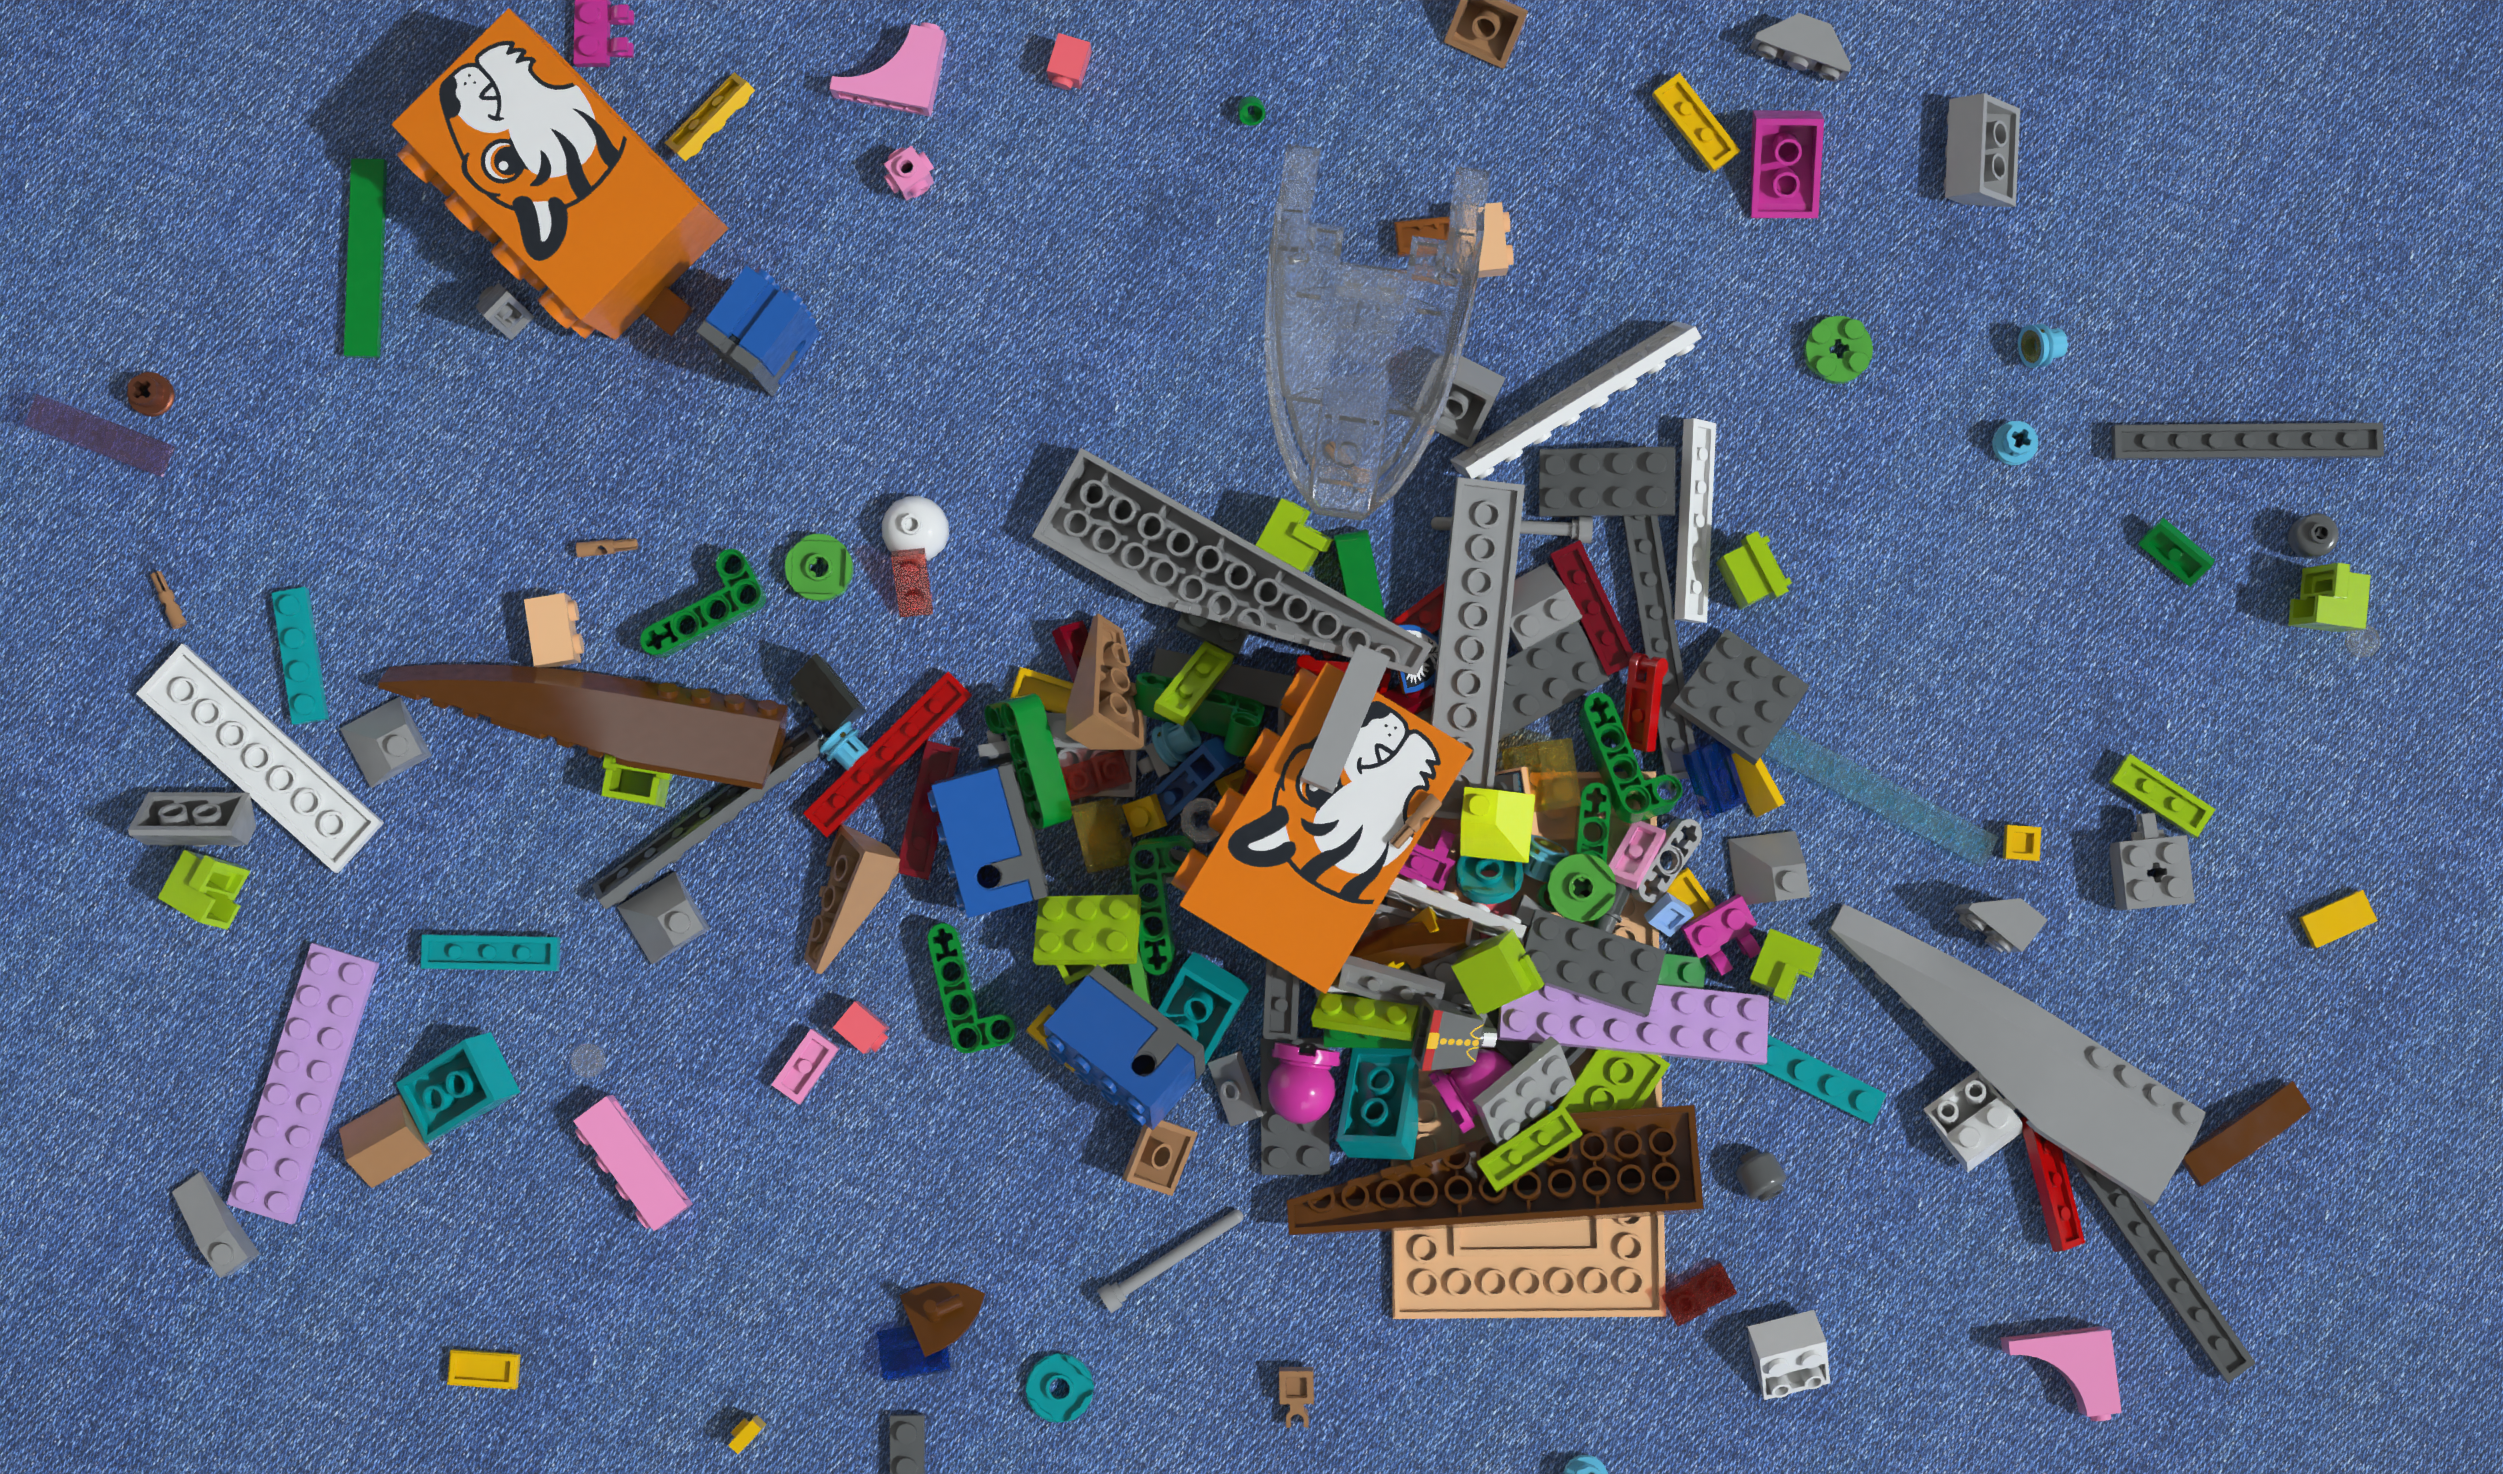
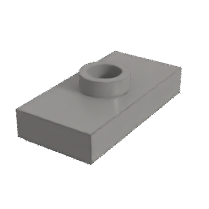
[1208,1051,1263,1127]

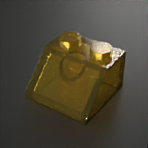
[1501,738,1582,813]
[1071,798,1133,875]

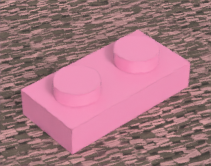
[1609,821,1666,890]
[772,1029,840,1104]

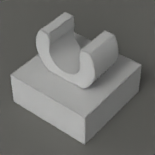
[978,730,1012,768]
[1137,743,1179,777]

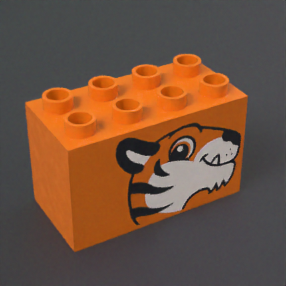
[391,8,729,340]
[1171,662,1473,994]

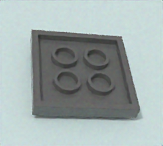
[1670,628,1810,765]

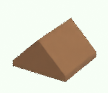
[1444,0,1528,69]
[339,1095,433,1188]
[1122,1118,1198,1196]

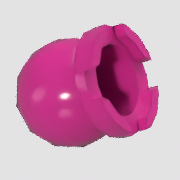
[1267,1042,1340,1124]
[1428,1049,1513,1134]

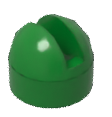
[1238,96,1266,126]

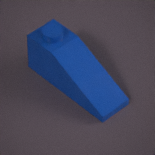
[1148,735,1241,831]

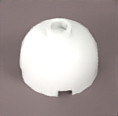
[882,496,949,564]

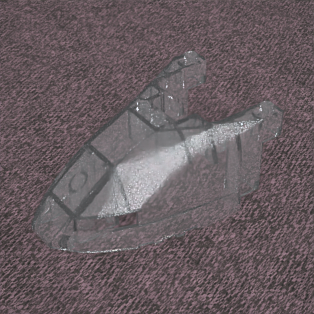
[1264,144,1490,521]

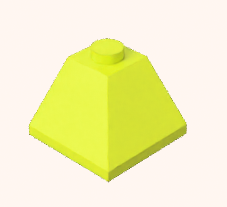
[1460,787,1536,863]

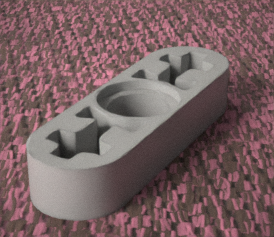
[1631,818,1702,903]

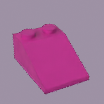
[1751,110,1824,218]

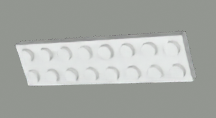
[1450,321,1701,480]
[136,644,384,873]

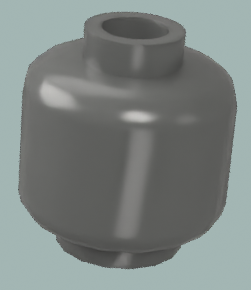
[2288,513,2339,559]
[1735,1149,1787,1203]

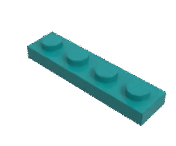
[272,587,329,726]
[421,935,560,971]
[1751,1035,1887,1125]

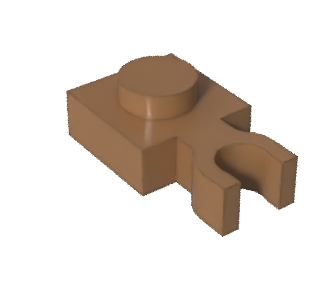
[1279,1367,1314,1428]

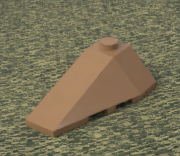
[1065,613,1144,750]
[804,824,901,974]

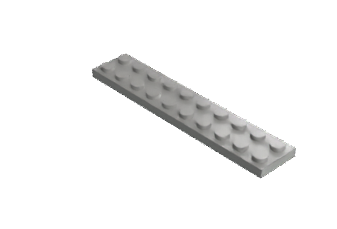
[1430,477,1525,820]

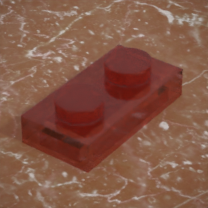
[891,548,934,617]

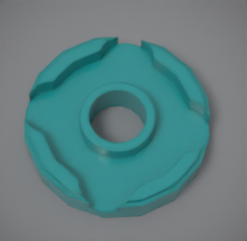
[1455,856,1523,904]
[1026,1353,1094,1423]

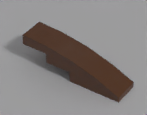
[1340,918,1473,973]
[2181,1081,2312,1187]

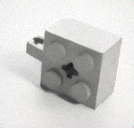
[2109,813,2195,911]

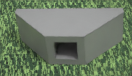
[1750,13,1851,82]

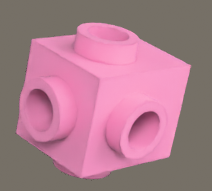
[884,146,934,201]

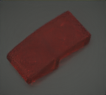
[1061,750,1132,801]
[1661,1261,1737,1327]

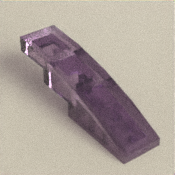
[24,394,175,477]

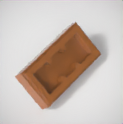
[1394,215,1464,257]

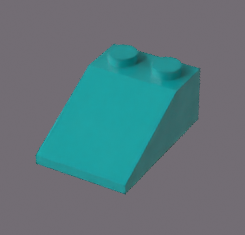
[1158,952,1252,1081]
[396,1032,520,1144]
[1336,1048,1419,1160]

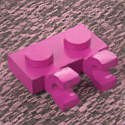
[574,0,634,67]
[1399,830,1456,891]
[1680,894,1761,976]

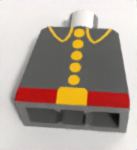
[1411,996,1497,1071]

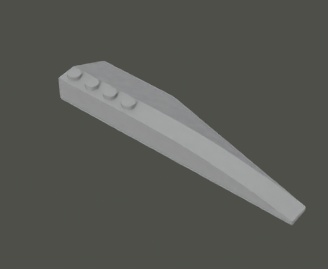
[1032,448,1433,675]
[1828,904,2206,1206]

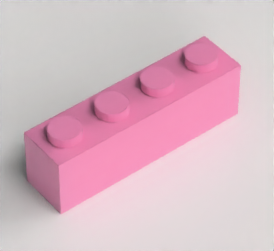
[574,1095,693,1231]

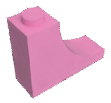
[830,22,947,117]
[2001,1326,2122,1421]

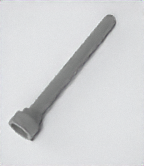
[1431,516,1593,544]
[1097,1210,1244,1313]

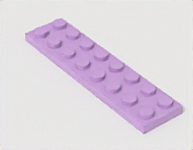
[227,943,379,1224]
[1497,985,1769,1065]

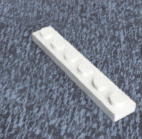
[1674,418,1716,623]
[1385,878,1527,946]

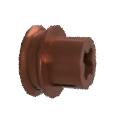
[127,372,175,417]

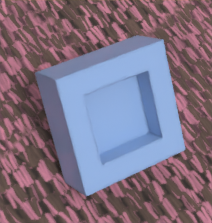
[1644,892,1694,937]

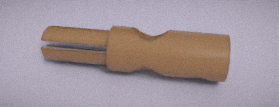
[576,538,638,558]
[150,571,187,629]
[1390,794,1442,849]

